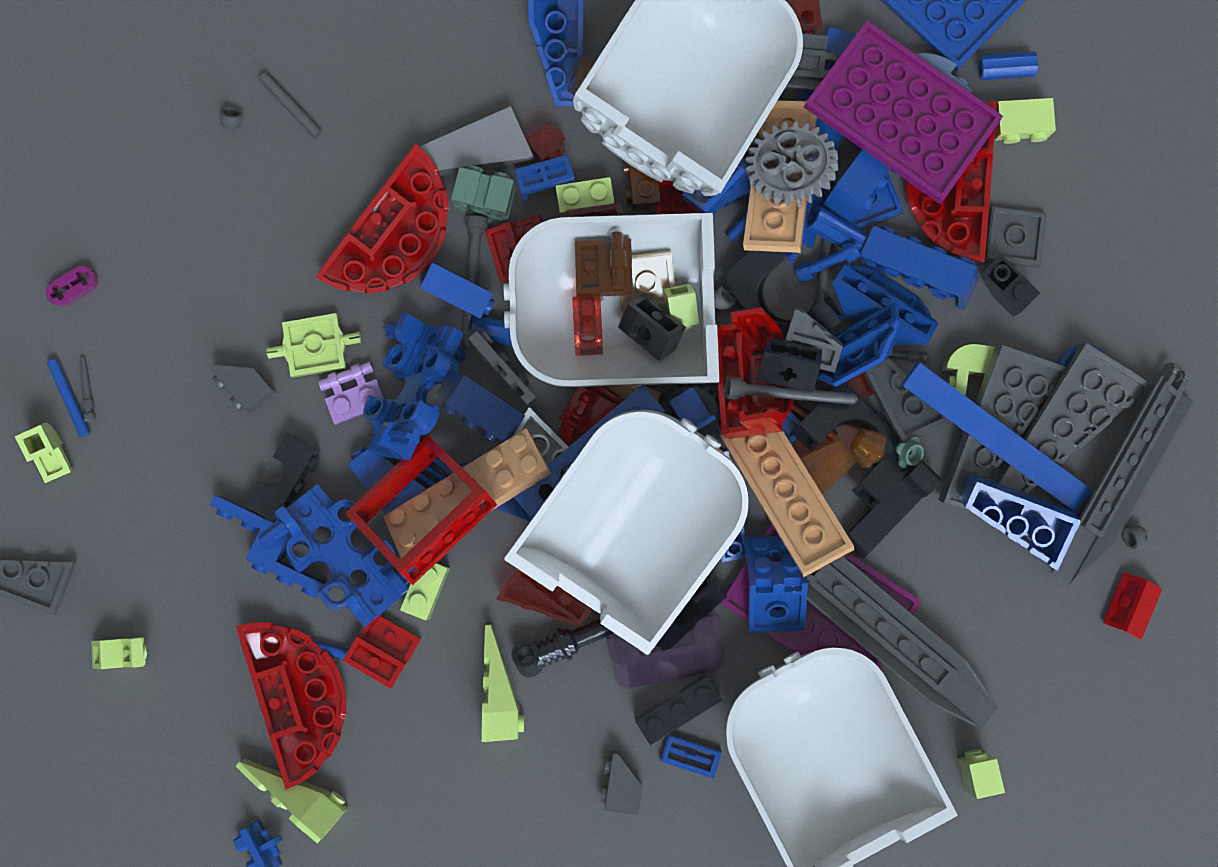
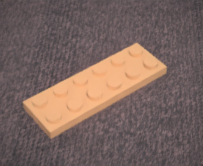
[743,101,817,253]
[383,428,552,559]
[720,432,854,577]

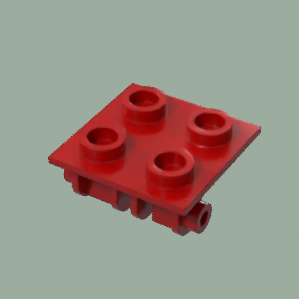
[557,387,618,445]

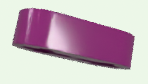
[46,266,98,307]

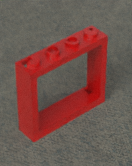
[345,435,497,585]

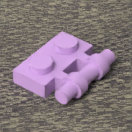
[318,361,385,425]

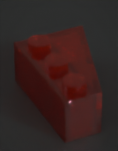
[496,569,593,627]

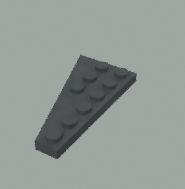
[996,342,1154,494]
[939,343,1067,510]

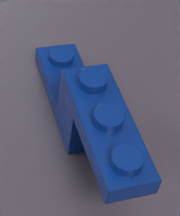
[210,495,325,598]

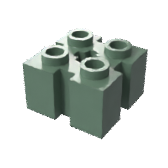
[451,165,517,223]

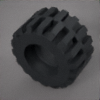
[658,383,721,439]

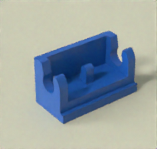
[514,155,575,201]

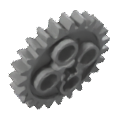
[746,121,838,207]

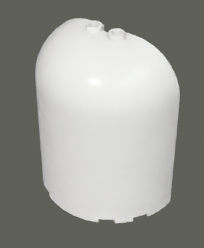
[573,0,803,196]
[504,213,719,387]
[504,410,748,655]
[726,648,958,867]

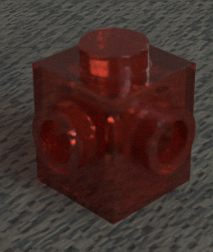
[526,122,566,162]

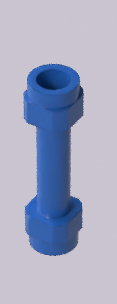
[795,241,862,282]

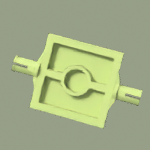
[266,313,362,378]

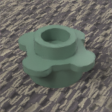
[896,436,924,468]

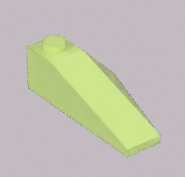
[482,624,525,742]
[236,758,348,843]

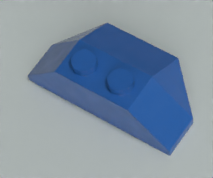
[832,263,938,345]
[817,302,899,387]

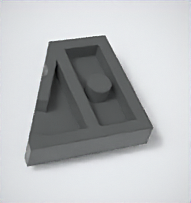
[784,305,843,372]

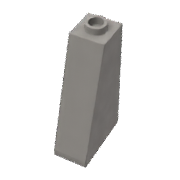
[420,106,534,176]

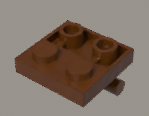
[575,231,633,297]

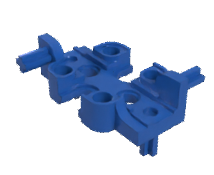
[363,312,467,461]
[255,484,415,628]

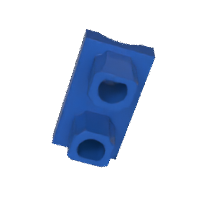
[233,820,283,867]

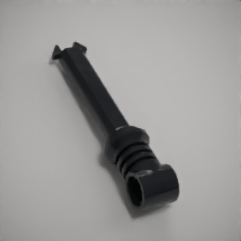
[511,619,615,678]

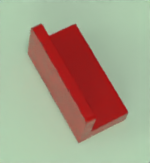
[1103,572,1162,640]

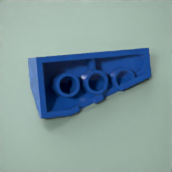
[528,0,584,106]

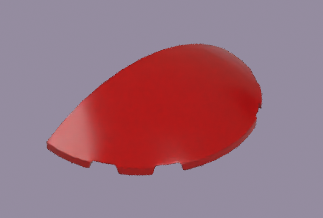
[907,101,997,262]
[315,144,449,294]
[236,622,346,789]

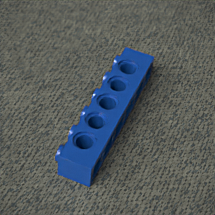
[514,385,665,518]

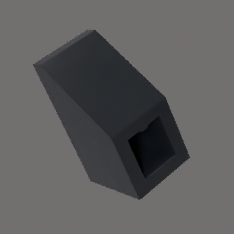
[980,254,1040,317]

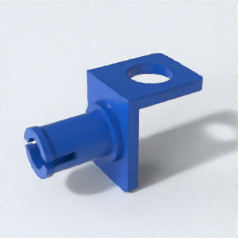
[669,388,716,431]

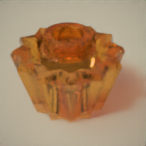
[849,429,887,468]

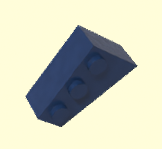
[434,368,525,443]

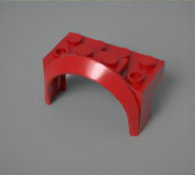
[717,307,794,439]

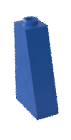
[348,447,427,515]

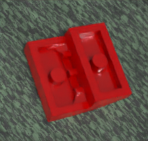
[485,214,543,283]
[343,615,421,689]

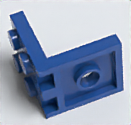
[744,536,808,633]

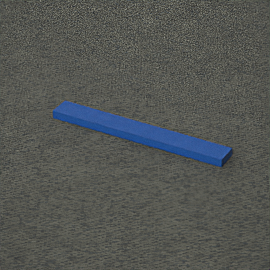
[900,362,1092,513]

